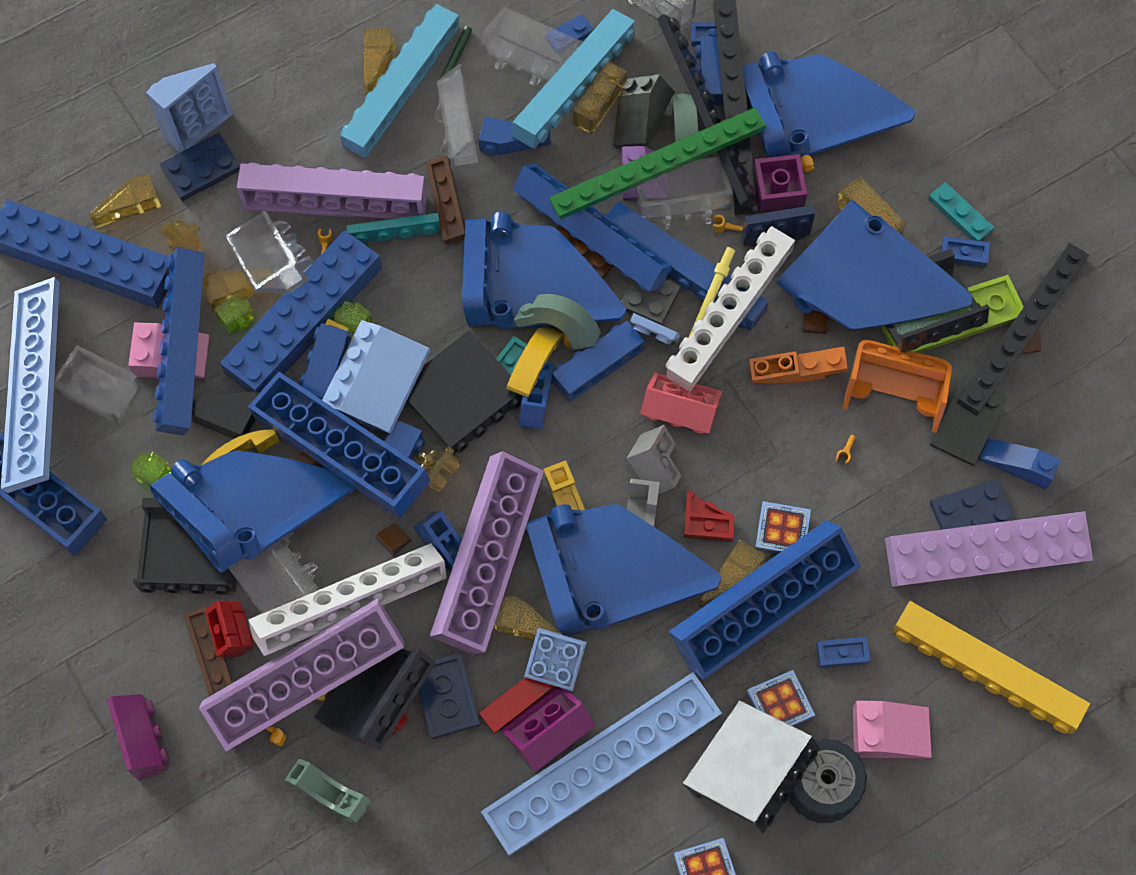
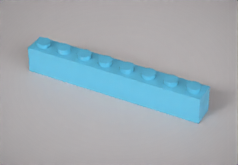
[340,4,460,159]
[512,9,635,149]

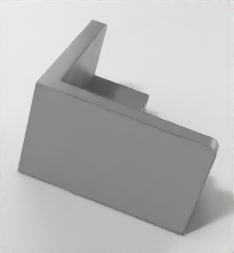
[626,425,681,494]
[627,479,660,527]

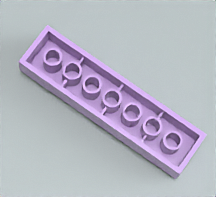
[237,162,427,220]
[429,451,544,655]
[885,511,1093,587]
[199,598,404,751]

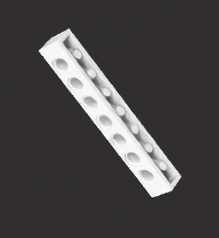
[665,226,795,392]
[248,543,447,656]

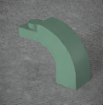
[670,94,698,163]
[514,294,601,350]
[285,758,371,823]

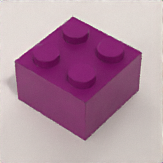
[753,154,807,213]

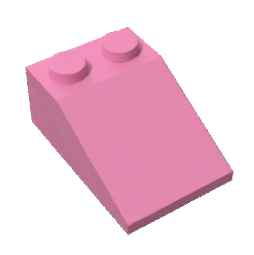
[128,322,210,379]
[852,701,932,759]

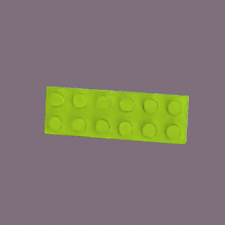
[881,275,1024,353]

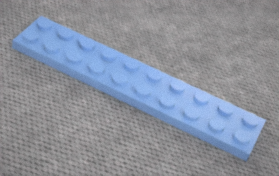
[1,277,60,493]
[481,672,722,857]

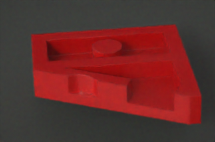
[684,491,734,542]

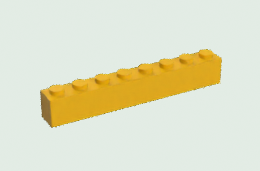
[892,601,1090,735]

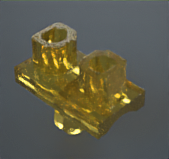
[161,220,201,251]
[418,446,461,492]

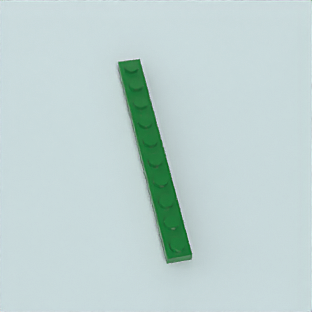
[549,108,766,220]

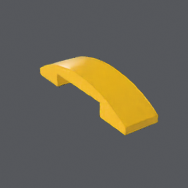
[506,326,564,397]
[202,429,280,465]
[543,460,585,510]

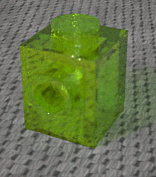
[214,294,254,335]
[334,301,372,334]
[131,451,172,486]

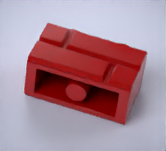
[205,601,253,657]

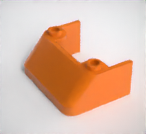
[842,340,952,433]

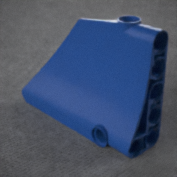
[743,52,916,158]
[776,199,972,330]
[462,212,627,330]
[149,450,355,573]
[526,504,722,636]

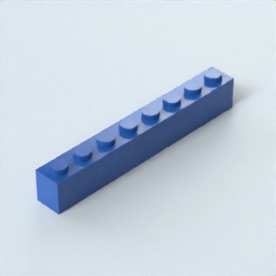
[513,164,673,291]
[606,201,769,331]
[153,247,205,436]

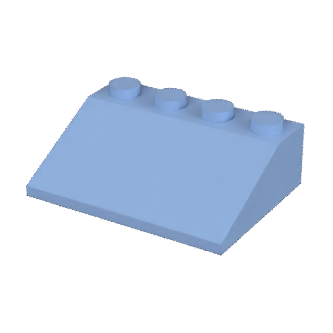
[146,63,232,153]
[322,320,431,434]

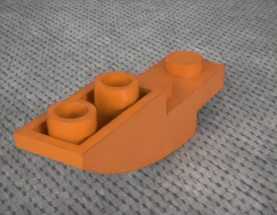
[749,347,848,384]

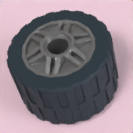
[788,739,867,823]

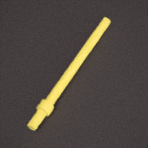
[684,247,735,363]

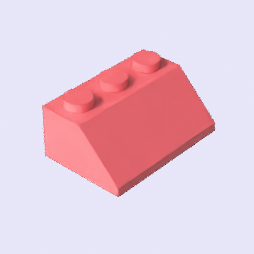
[640,372,723,434]

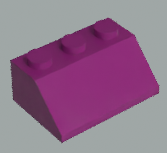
[501,687,596,772]
[106,694,169,781]

